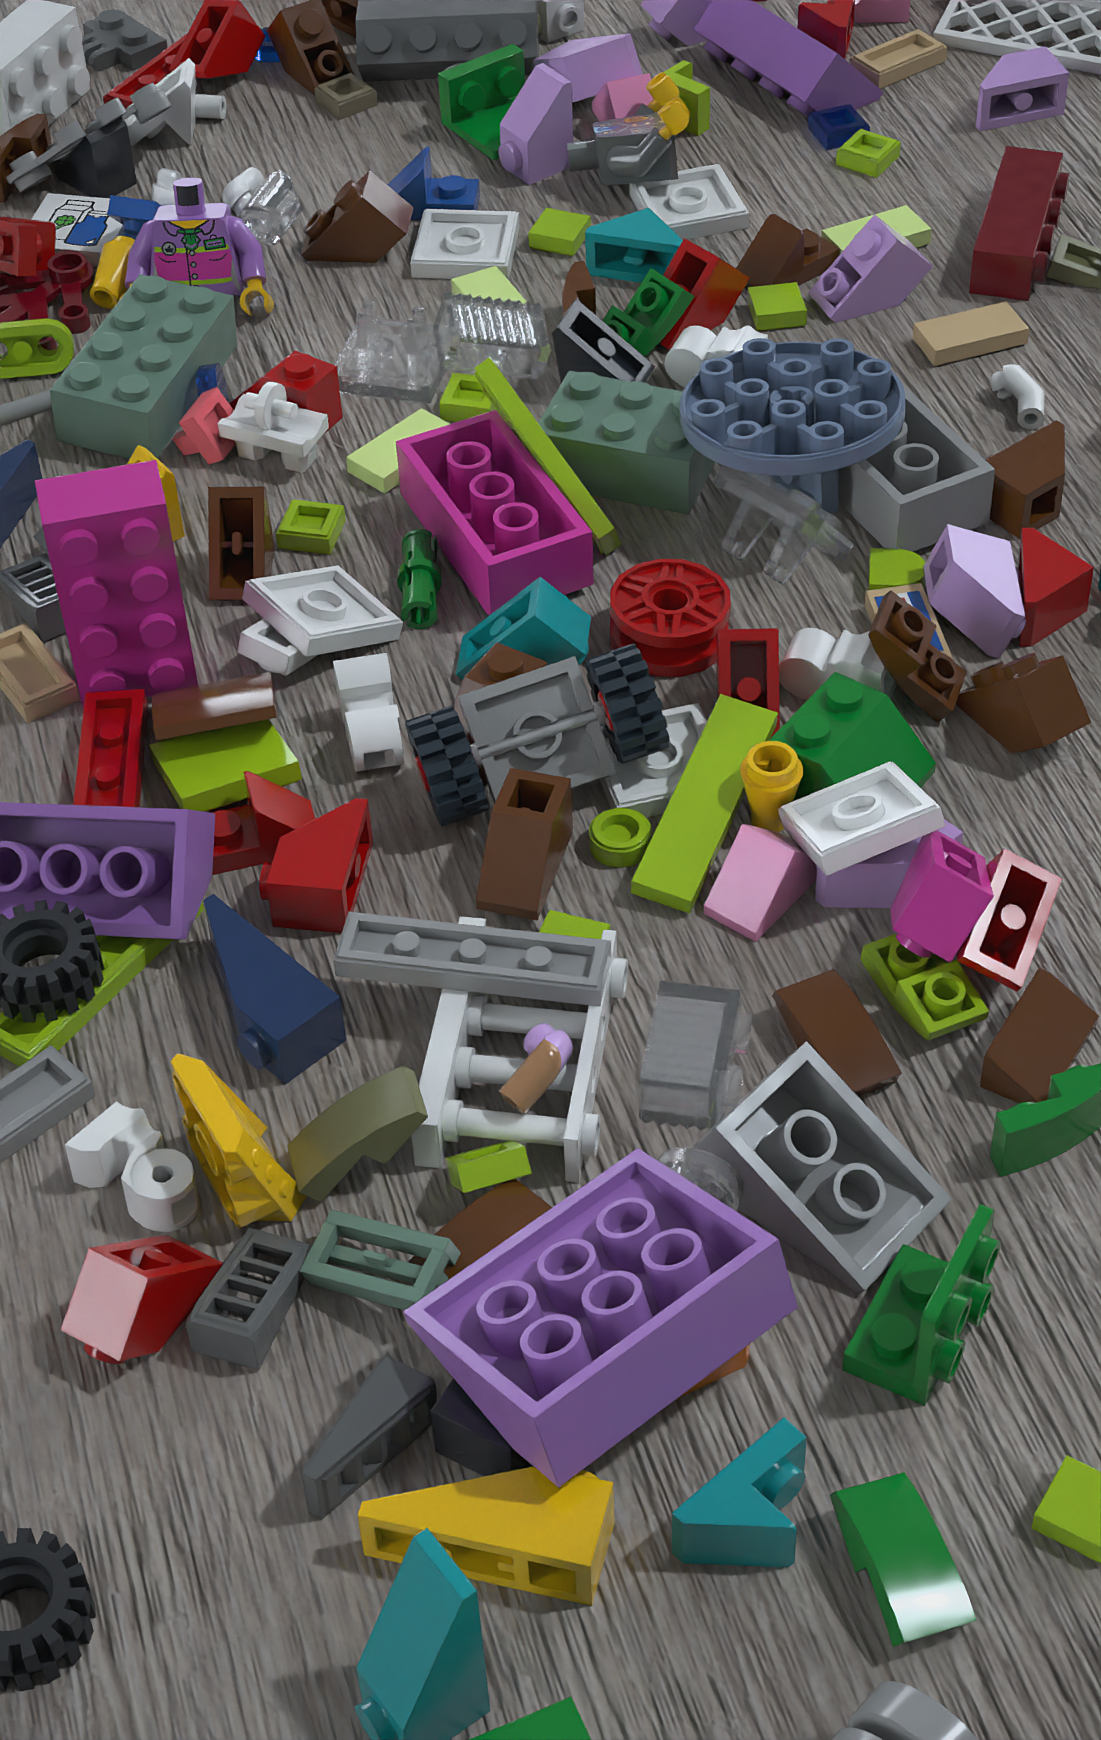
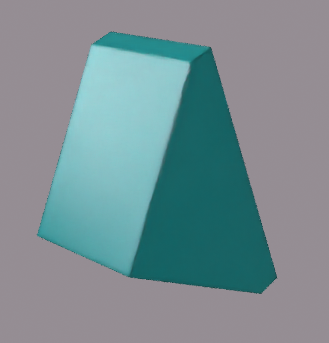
[585,208,683,283]

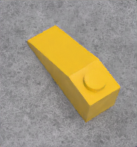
[357,1466,615,1606]

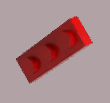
[73,689,148,807]

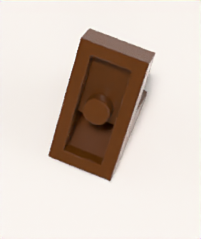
[736,214,840,291]

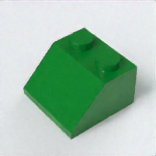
[769,672,936,801]

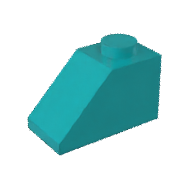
[455,577,591,680]

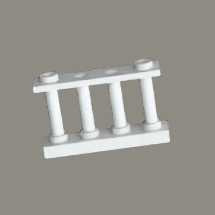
[411,916,628,1183]

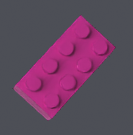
[396,410,594,616]
[35,460,198,709]

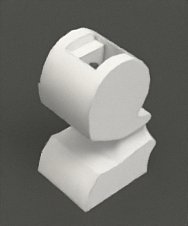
[664,325,768,387]
[779,628,897,700]
[333,653,404,772]
[65,1101,200,1232]

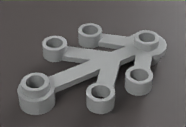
[6,83,172,193]

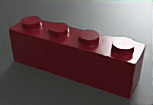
[969,146,1070,301]

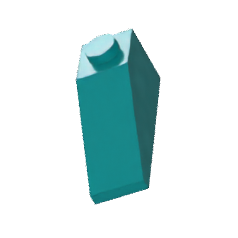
[355,1528,491,1740]

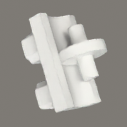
[217,382,329,473]

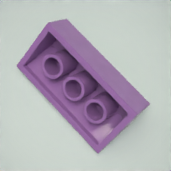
[693,0,884,120]
[0,802,215,939]

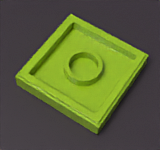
[149,719,302,812]

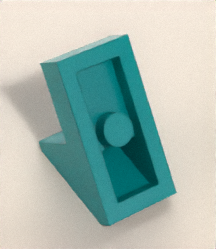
[672,1417,807,1567]

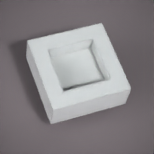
[237,619,317,676]

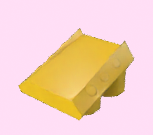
[170,1053,307,1229]

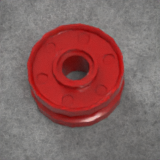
[610,559,731,677]

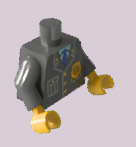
[567,72,690,185]

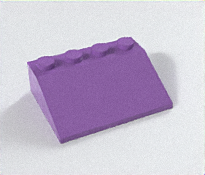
[403,1148,798,1487]

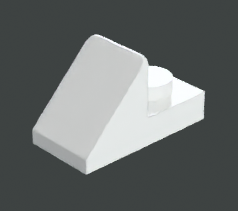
[124,58,196,146]

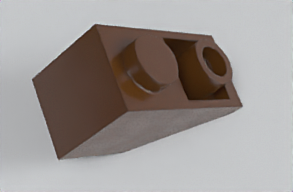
[266,0,354,96]
[301,170,414,263]
[985,420,1065,539]
[956,653,1092,754]
[476,768,573,921]

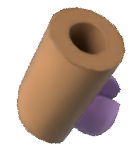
[498,1023,573,1114]

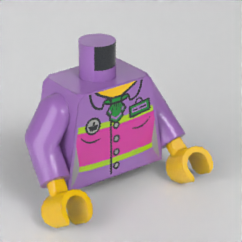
[119,178,274,317]

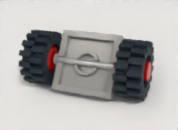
[405,644,670,827]

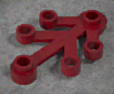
[0,251,95,350]

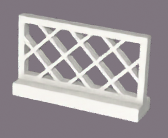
[933,0,1101,75]

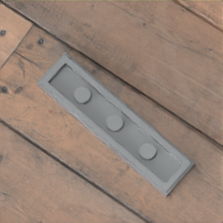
[333,912,611,1006]

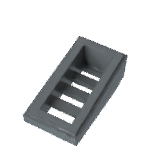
[0,553,66,642]
[186,1228,312,1370]
[301,1355,437,1520]

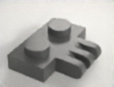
[82,9,168,71]

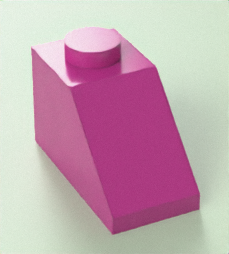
[890,830,994,963]

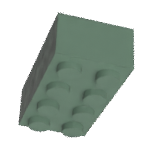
[50,274,237,459]

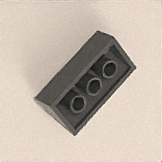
[356,0,539,82]

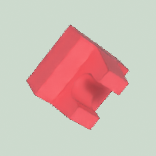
[172,387,236,465]

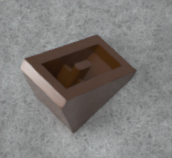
[208,486,275,601]

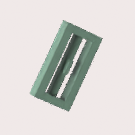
[299,1209,461,1310]

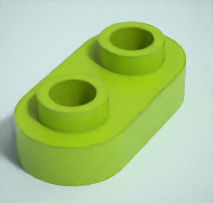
[0,319,74,379]

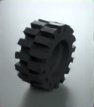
[0,900,104,1023]
[0,1528,96,1691]

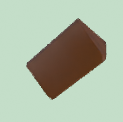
[980,968,1099,1103]

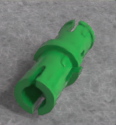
[397,529,442,629]

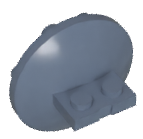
[679,338,905,519]

